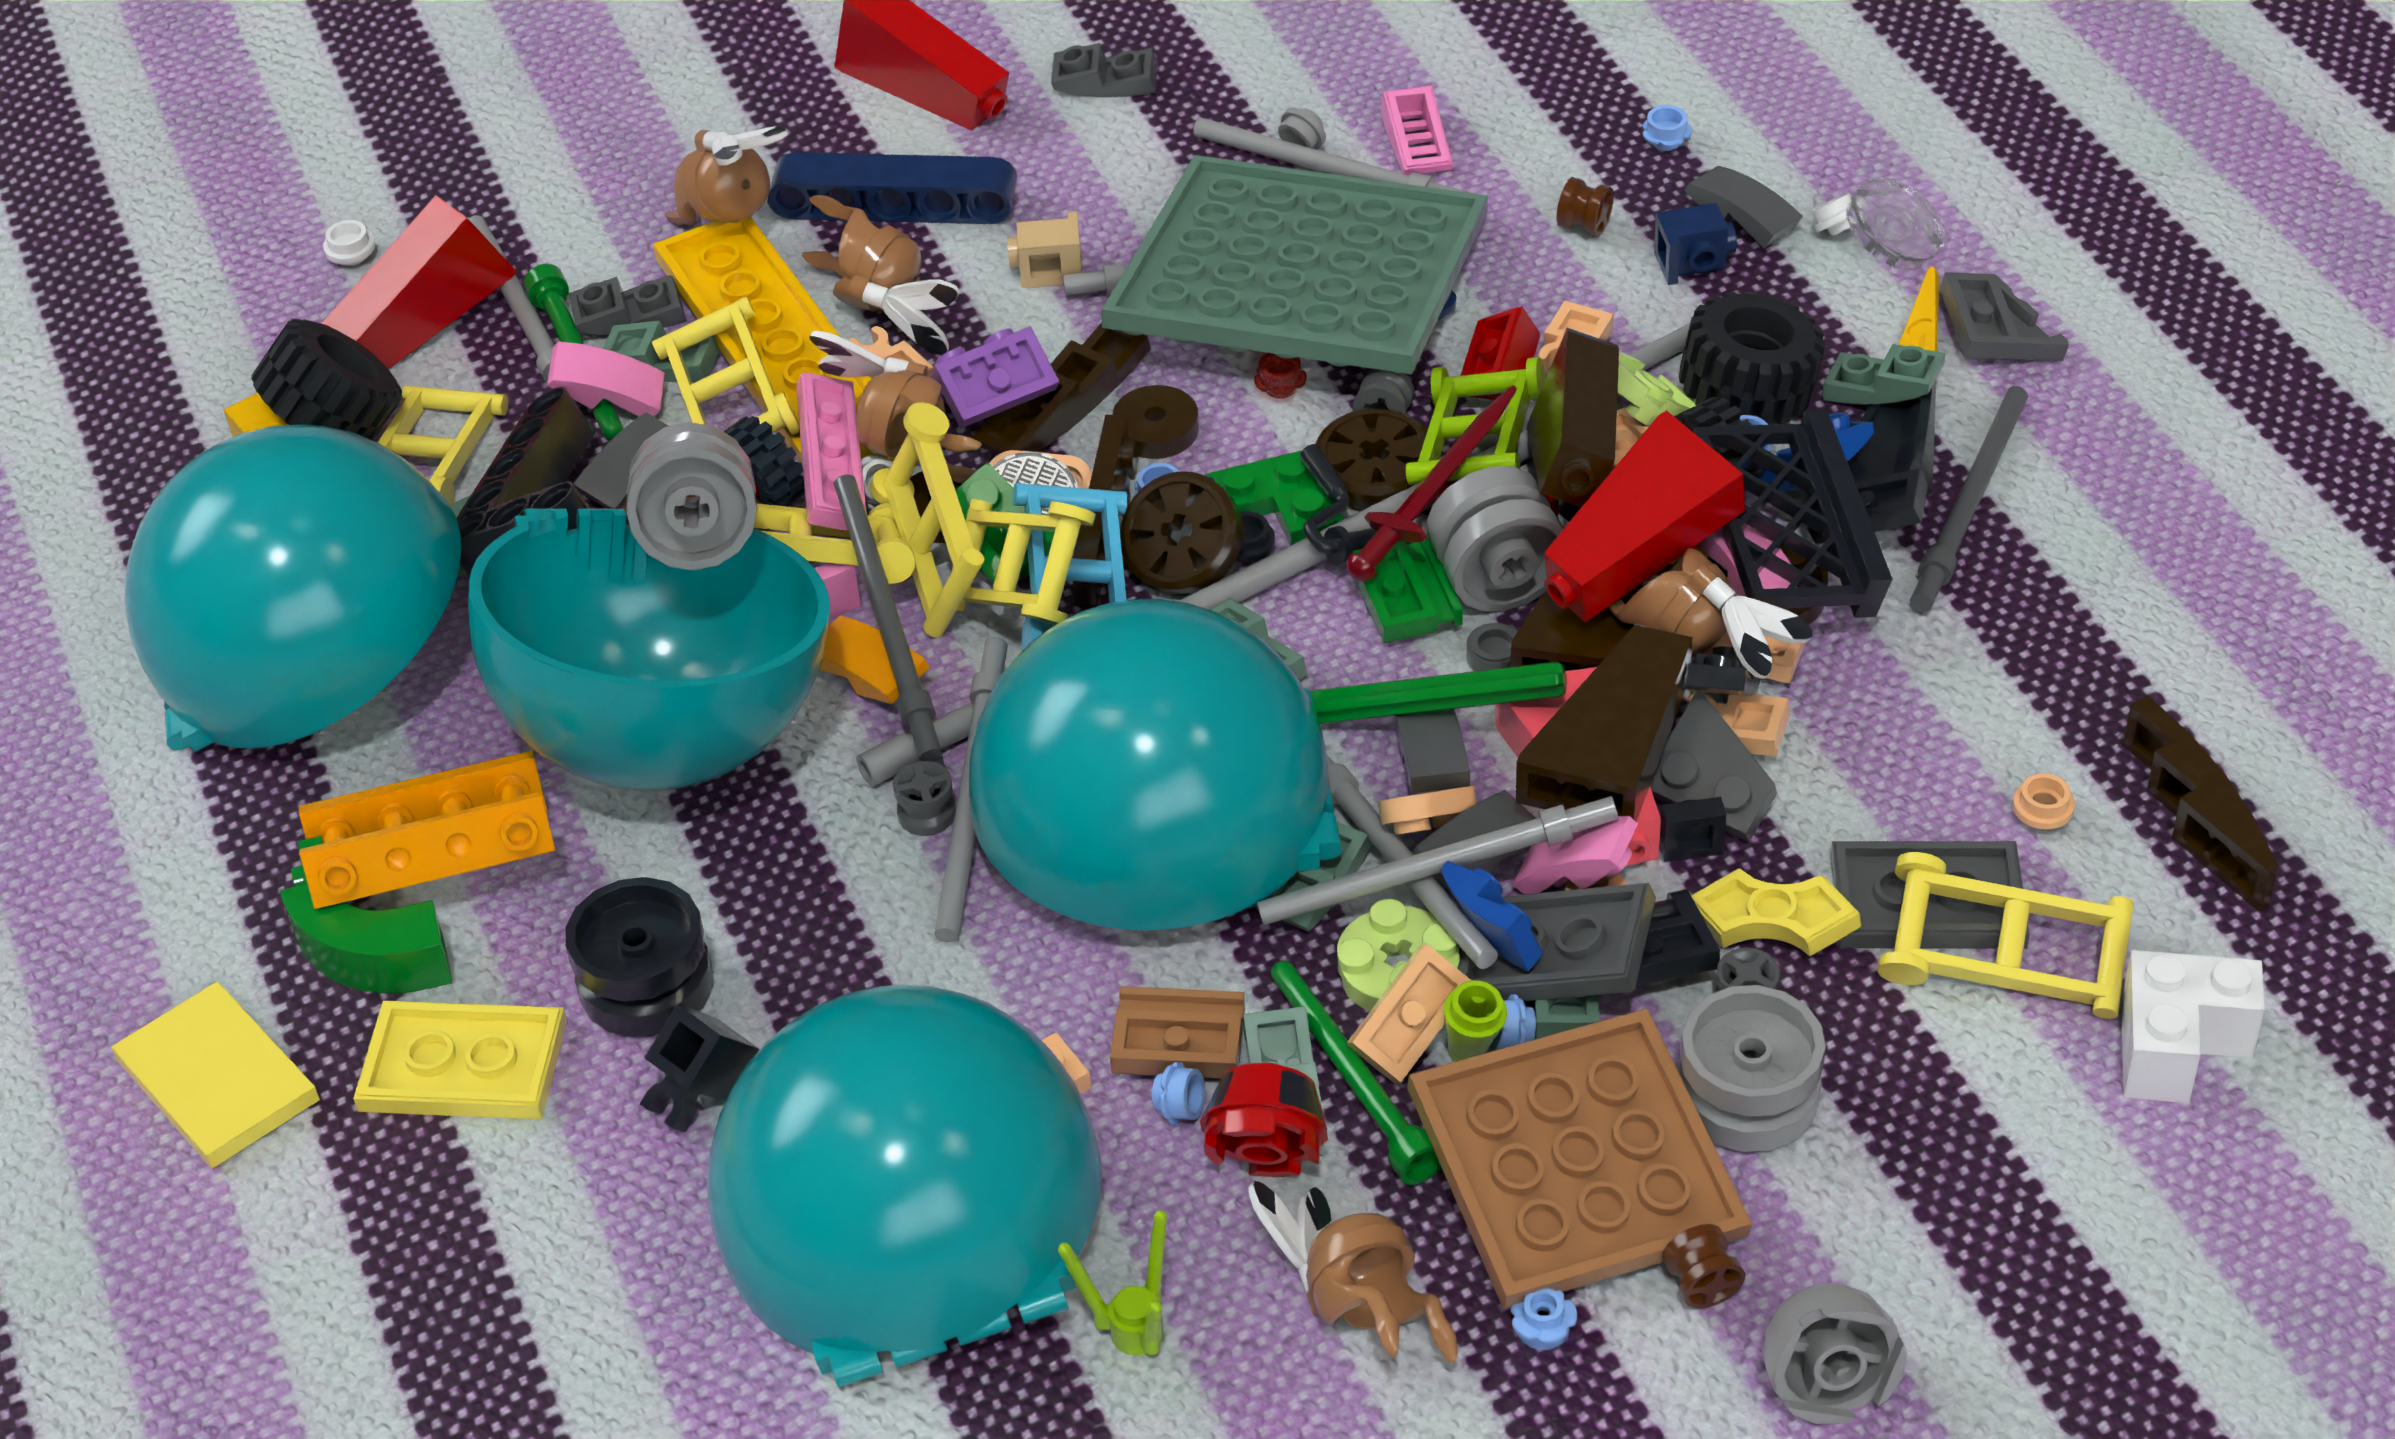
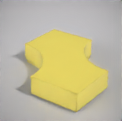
[1691,868,1861,956]

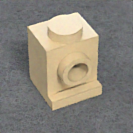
[1007,211,1082,288]

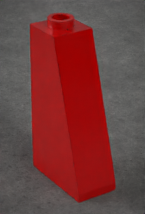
[834,0,1010,131]
[321,195,517,369]
[1544,410,1745,623]

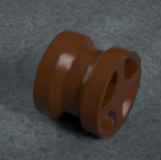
[1556,177,1614,237]
[1662,1224,1746,1309]

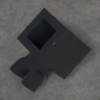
[640,1004,760,1132]

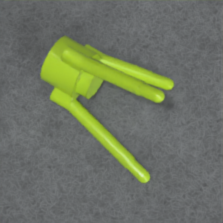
[1058,1210,1167,1356]

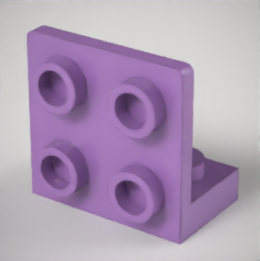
[930,326,1060,429]

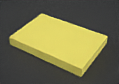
[111,981,320,1169]
[353,1001,567,1120]

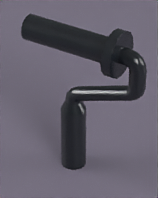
[1299,444,1409,566]

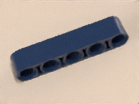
[767,152,1018,224]

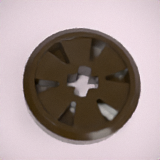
[1316,408,1428,510]
[1120,471,1243,596]

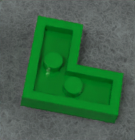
[1205,450,1343,546]

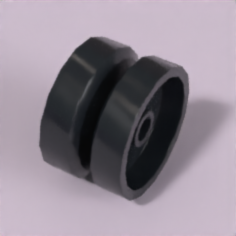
[566,877,712,1037]

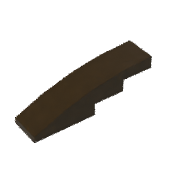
[972,322,1151,455]
[2122,695,2278,912]

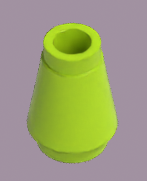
[1444,980,1507,1062]

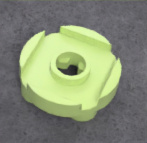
[1617,351,1696,426]
[1337,899,1460,1011]

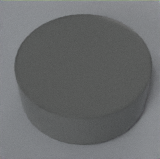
[1466,623,1518,671]

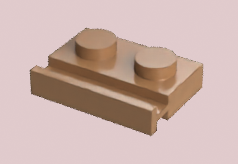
[1110,986,1245,1078]

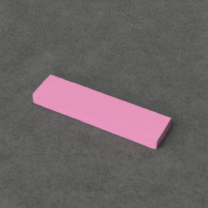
[796,372,867,531]

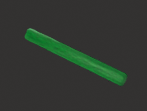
[1310,662,1567,724]

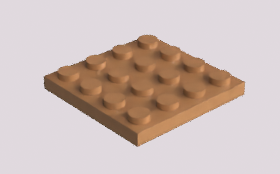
[1407,1008,1752,1309]

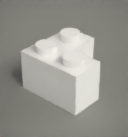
[2121,950,2265,1103]

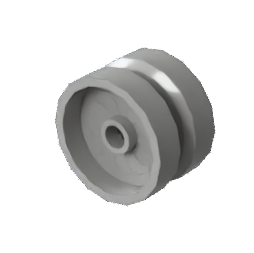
[626,422,757,570]
[1426,466,1564,612]
[1679,985,1826,1152]

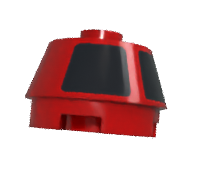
[1200,1063,1328,1178]

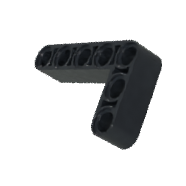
[456,387,595,577]

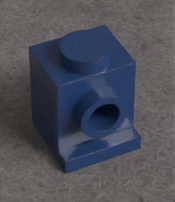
[1654,203,1737,285]

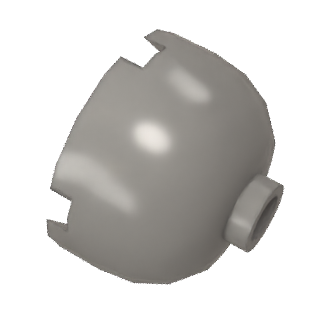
[1762,1283,1907,1424]

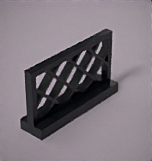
[1693,409,1893,618]

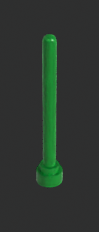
[523,264,623,441]
[1271,961,1442,1185]

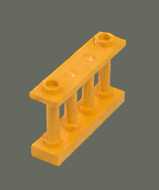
[299,750,556,909]

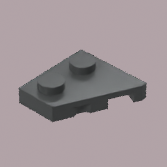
[1940,272,2069,361]
[1650,691,1777,843]

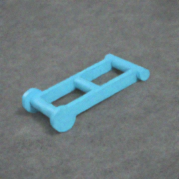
[1012,483,1127,651]

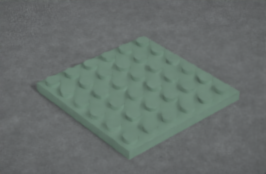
[1102,155,1488,374]

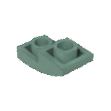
[1823,344,1945,404]

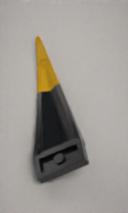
[1807,266,1940,545]

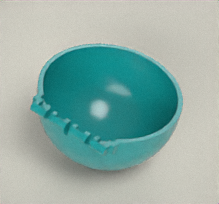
[125,424,461,752]
[468,509,830,791]
[969,599,1342,930]
[707,985,1102,1387]

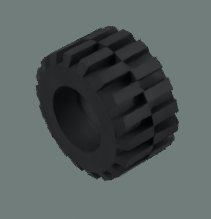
[1679,292,1825,425]
[251,319,402,440]

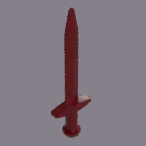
[1346,386,1517,582]

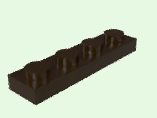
[1073,415,1138,608]

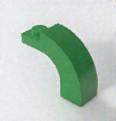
[280,836,453,994]

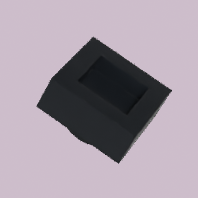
[1659,797,1726,862]

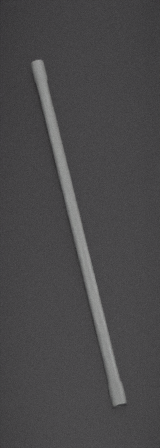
[856,396,1624,787]

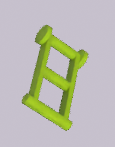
[1406,357,1545,485]

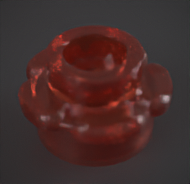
[1254,353,1307,399]

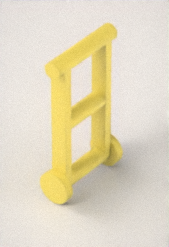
[652,296,800,435]
[378,386,508,505]
[869,402,984,638]
[951,499,1096,625]
[753,503,915,584]
[1878,852,2134,1019]

